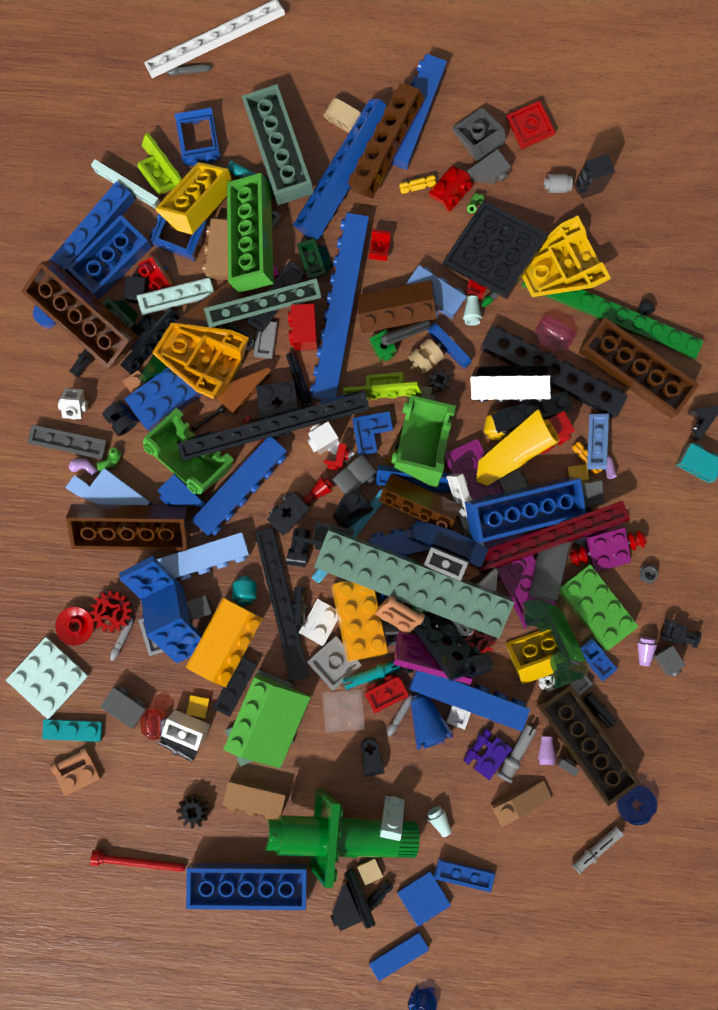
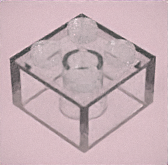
[322,688,365,733]

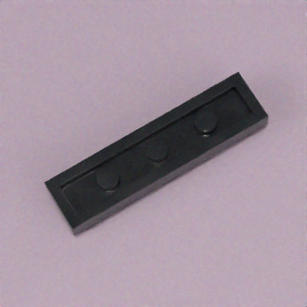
[247,261,305,333]

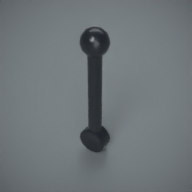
[191,406,226,431]

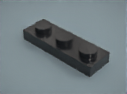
[213,656,258,717]

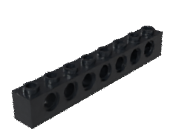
[480,326,628,419]

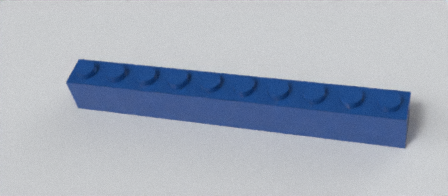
[310,213,369,401]

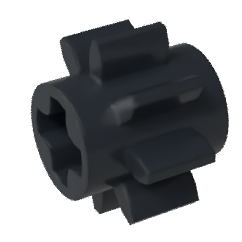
[428,369,451,393]

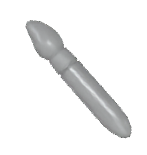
[110,617,134,661]
[387,694,413,737]

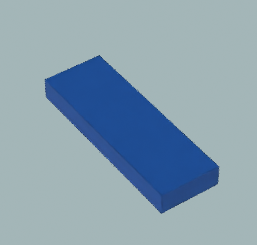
[434,858,496,893]
[369,931,429,981]

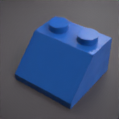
[157,474,206,507]

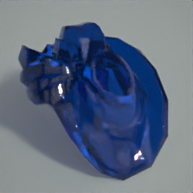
[407,985,437,1010]

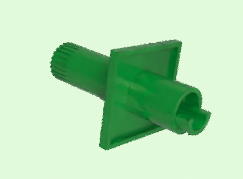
[265,788,420,888]

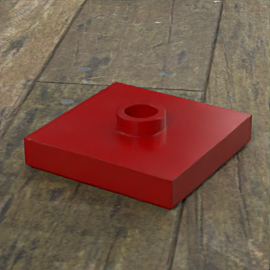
[506,100,556,150]

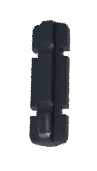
[367,880,393,912]

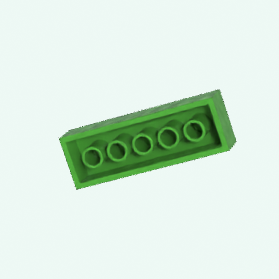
[227,173,274,293]

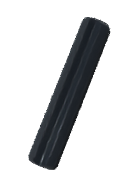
[286,352,312,406]
[344,869,376,929]

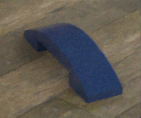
[409,521,488,567]

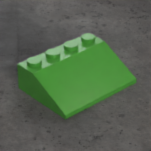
[223,673,311,768]

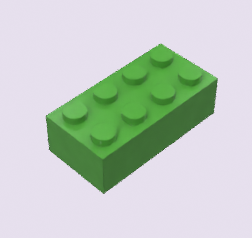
[559,565,639,650]

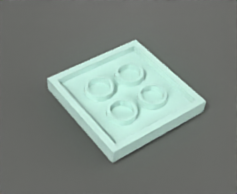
[6,637,89,719]

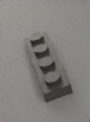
[28,425,108,460]

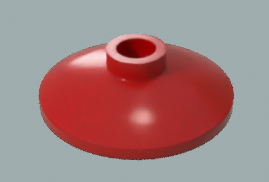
[55,607,94,646]

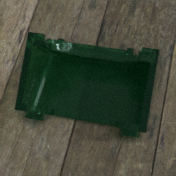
[523,599,589,689]

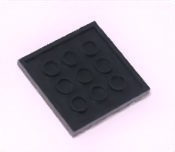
[443,201,548,299]

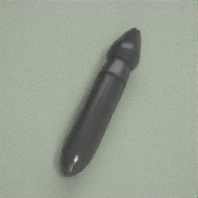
[166,64,212,76]

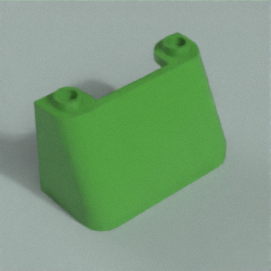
[391,395,456,487]
[143,408,234,494]

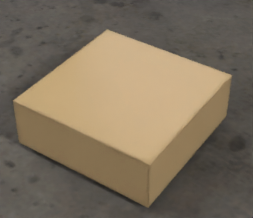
[357,857,383,885]

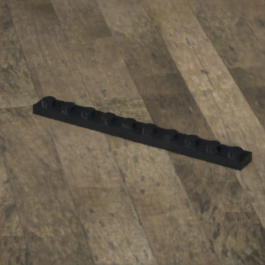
[177,389,370,461]

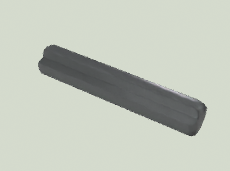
[381,320,431,345]

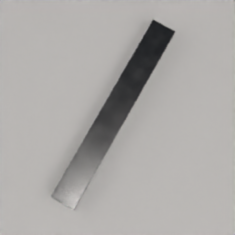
[255,527,310,681]

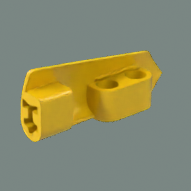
[476,410,559,486]

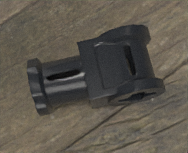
[659,620,701,648]

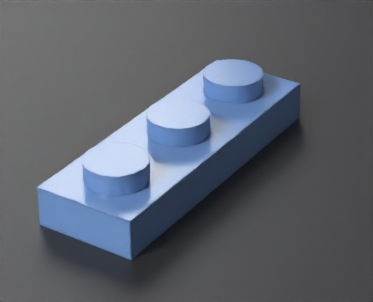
[587,414,609,469]

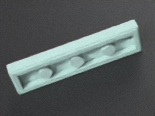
[91,159,160,209]
[137,277,214,315]

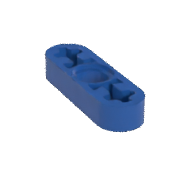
[427,323,472,369]

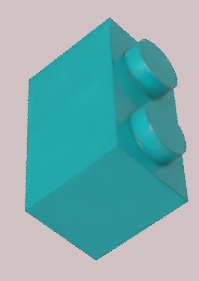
[676,443,718,483]

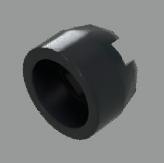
[639,299,656,315]

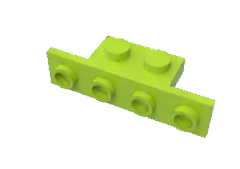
[137,133,182,196]
[343,372,422,400]

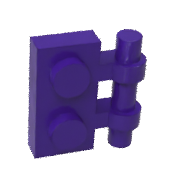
[463,729,512,780]

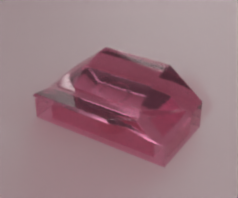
[534,316,577,352]

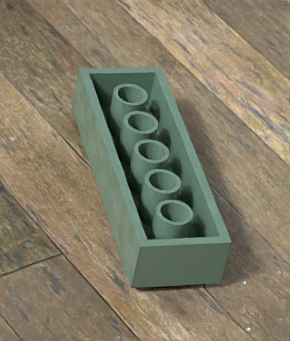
[242,84,314,205]

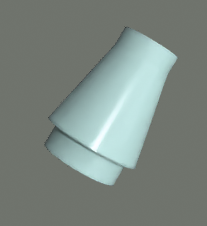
[463,296,482,326]
[427,806,452,837]

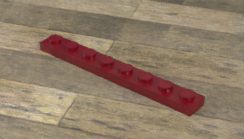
[479,500,630,573]

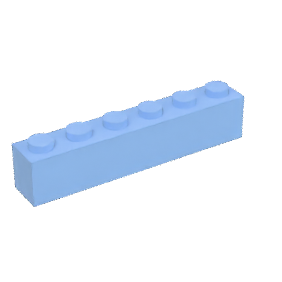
[143,532,250,581]

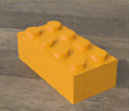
[331,581,388,662]

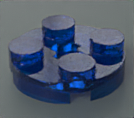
[616,785,657,825]

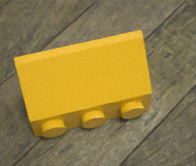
[506,623,577,685]

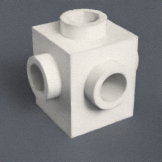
[58,388,88,419]

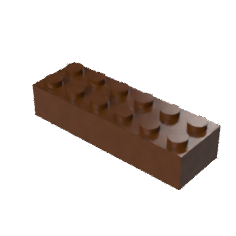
[21,260,139,369]
[578,317,699,419]
[66,504,191,551]

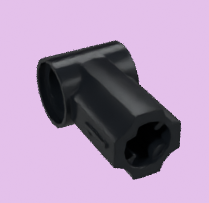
[286,528,311,568]

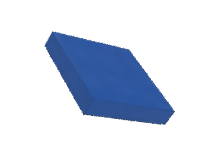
[397,870,451,927]

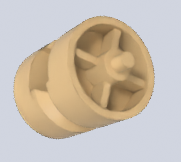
[408,338,444,375]

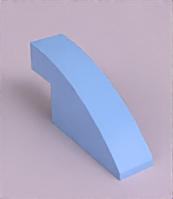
[65,468,153,505]

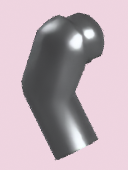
[450,620,474,636]

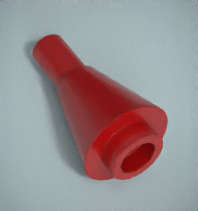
[304,477,333,503]

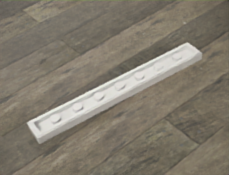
[144,0,285,78]

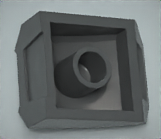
[451,107,506,161]

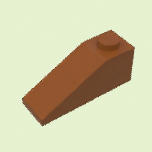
[216,368,272,415]

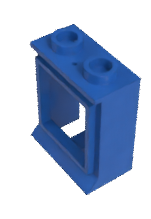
[174,108,221,166]
[150,213,208,261]

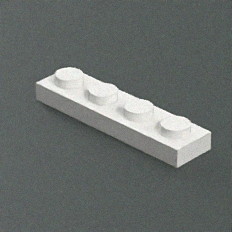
[446,474,485,547]

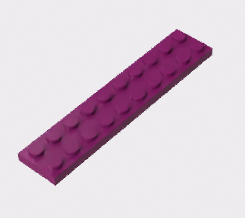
[444,439,560,629]

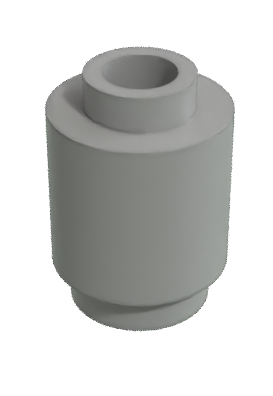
[544,174,573,193]

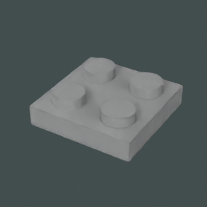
[307,636,362,691]

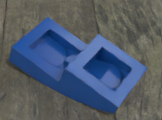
[577,639,618,682]

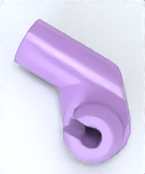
[69,459,98,477]

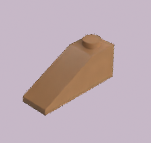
[491,780,552,827]

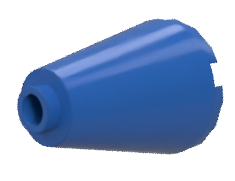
[411,694,454,750]

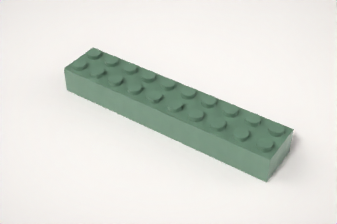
[314,527,514,638]

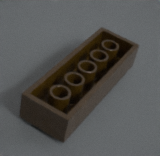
[535,683,641,806]

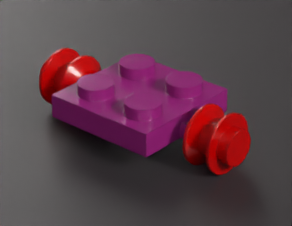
[569,525,647,572]

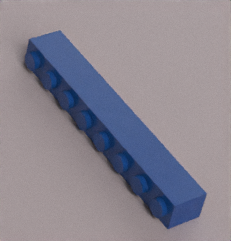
[293,99,387,240]

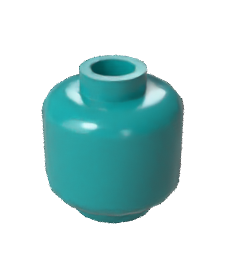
[232,576,257,606]

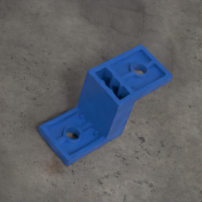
[119,556,203,663]

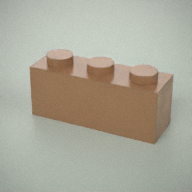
[203,218,228,281]
[223,779,287,819]

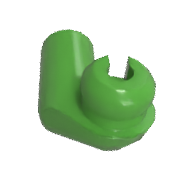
[467,193,484,214]
[97,447,121,471]

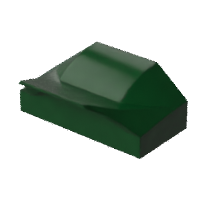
[296,238,333,280]
[102,297,138,330]
[138,354,166,383]

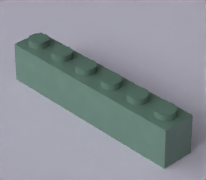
[203,279,321,327]

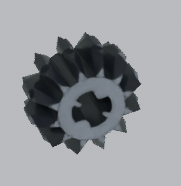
[176,794,210,829]

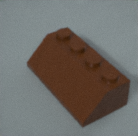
[358,280,439,333]

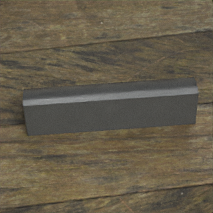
[529,524,570,602]

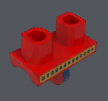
[138,255,173,291]

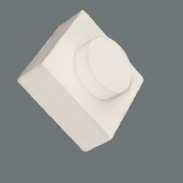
[446,706,471,730]

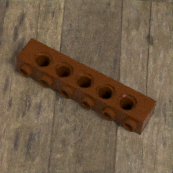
[348,83,425,199]

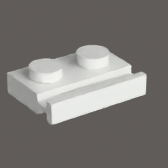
[299,599,338,646]

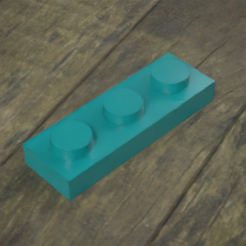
[42,719,103,742]

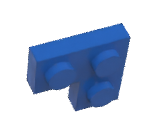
[352,411,393,456]

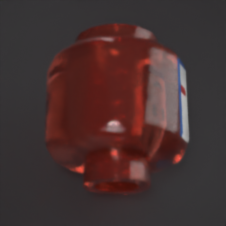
[140,709,166,740]

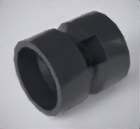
[102,400,138,436]

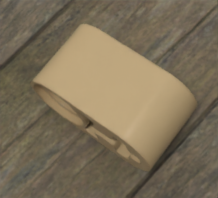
[323,98,361,133]

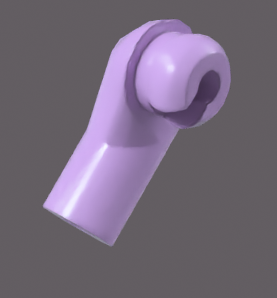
[605,456,617,479]

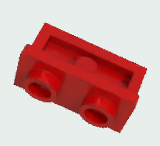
[428,165,473,212]
[364,674,409,714]

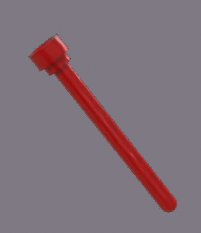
[90,849,186,872]

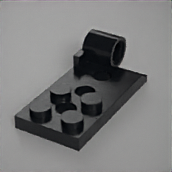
[414,611,493,681]

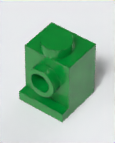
[369,330,397,362]

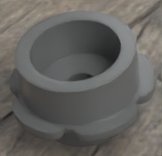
[639,565,658,584]

